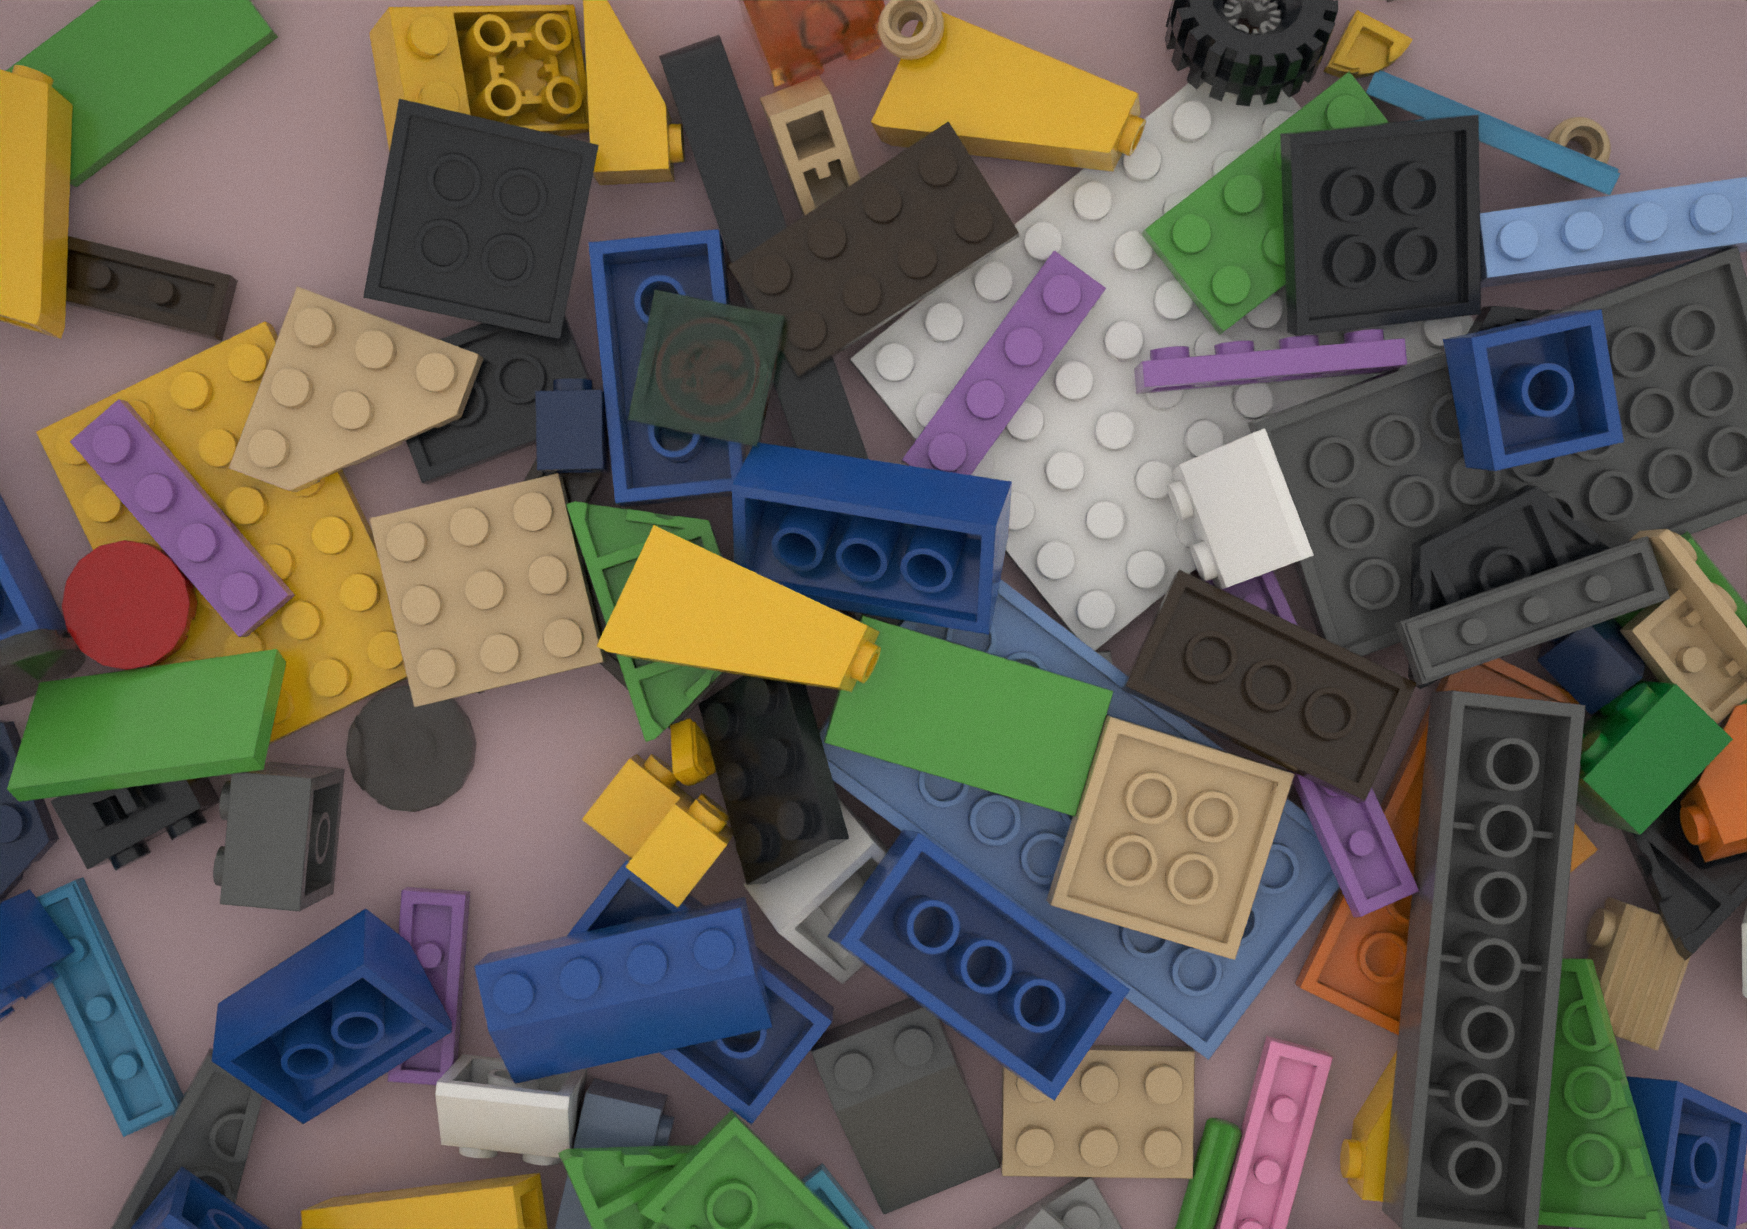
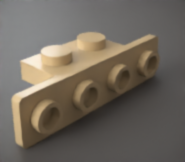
[1619,529,1747,724]

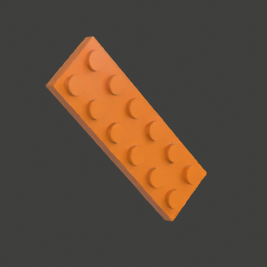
[1295,658,1579,1036]

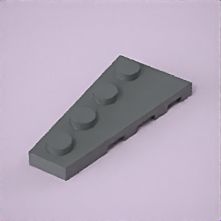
[110,1048,263,1229]

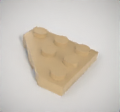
[229,286,483,492]

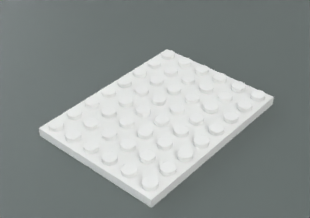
[850,82,1474,651]

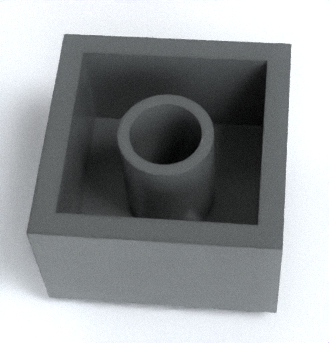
[213,762,345,912]

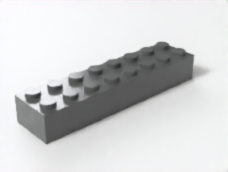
[1382,691,1585,1229]

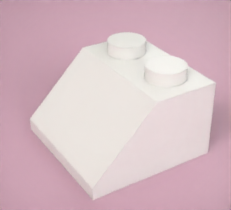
[1167,428,1314,590]
[743,798,889,984]
[435,1054,587,1166]

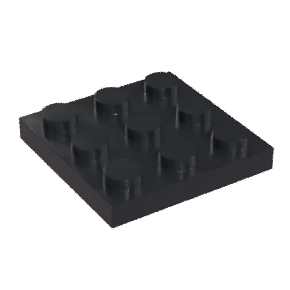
[363,99,599,339]
[1280,115,1481,336]

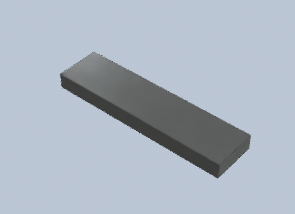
[1395,536,1670,685]

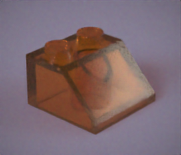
[739,0,885,88]

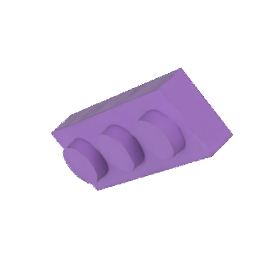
[388,887,470,1085]

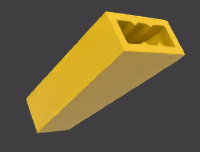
[871,11,1146,172]
[0,65,73,339]
[596,525,881,692]
[301,1173,548,1229]

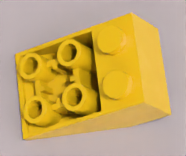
[369,4,589,152]

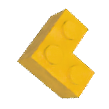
[582,754,733,908]

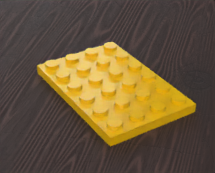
[36,321,407,745]

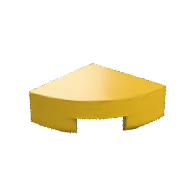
[1323,10,1413,79]
[670,718,716,786]

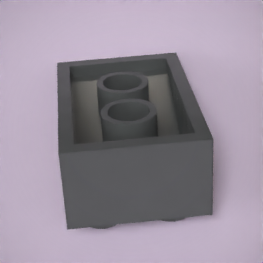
[811,998,1001,1215]

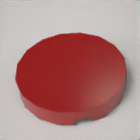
[62,540,198,670]

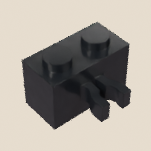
[50,777,220,871]

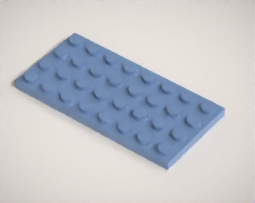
[818,579,1340,1060]

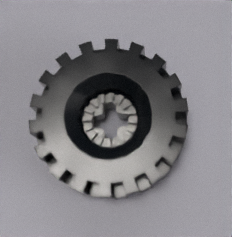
[1165,0,1338,106]

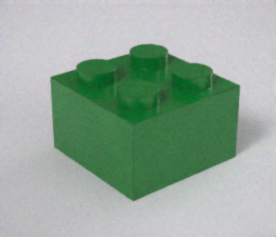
[1576,681,1733,835]

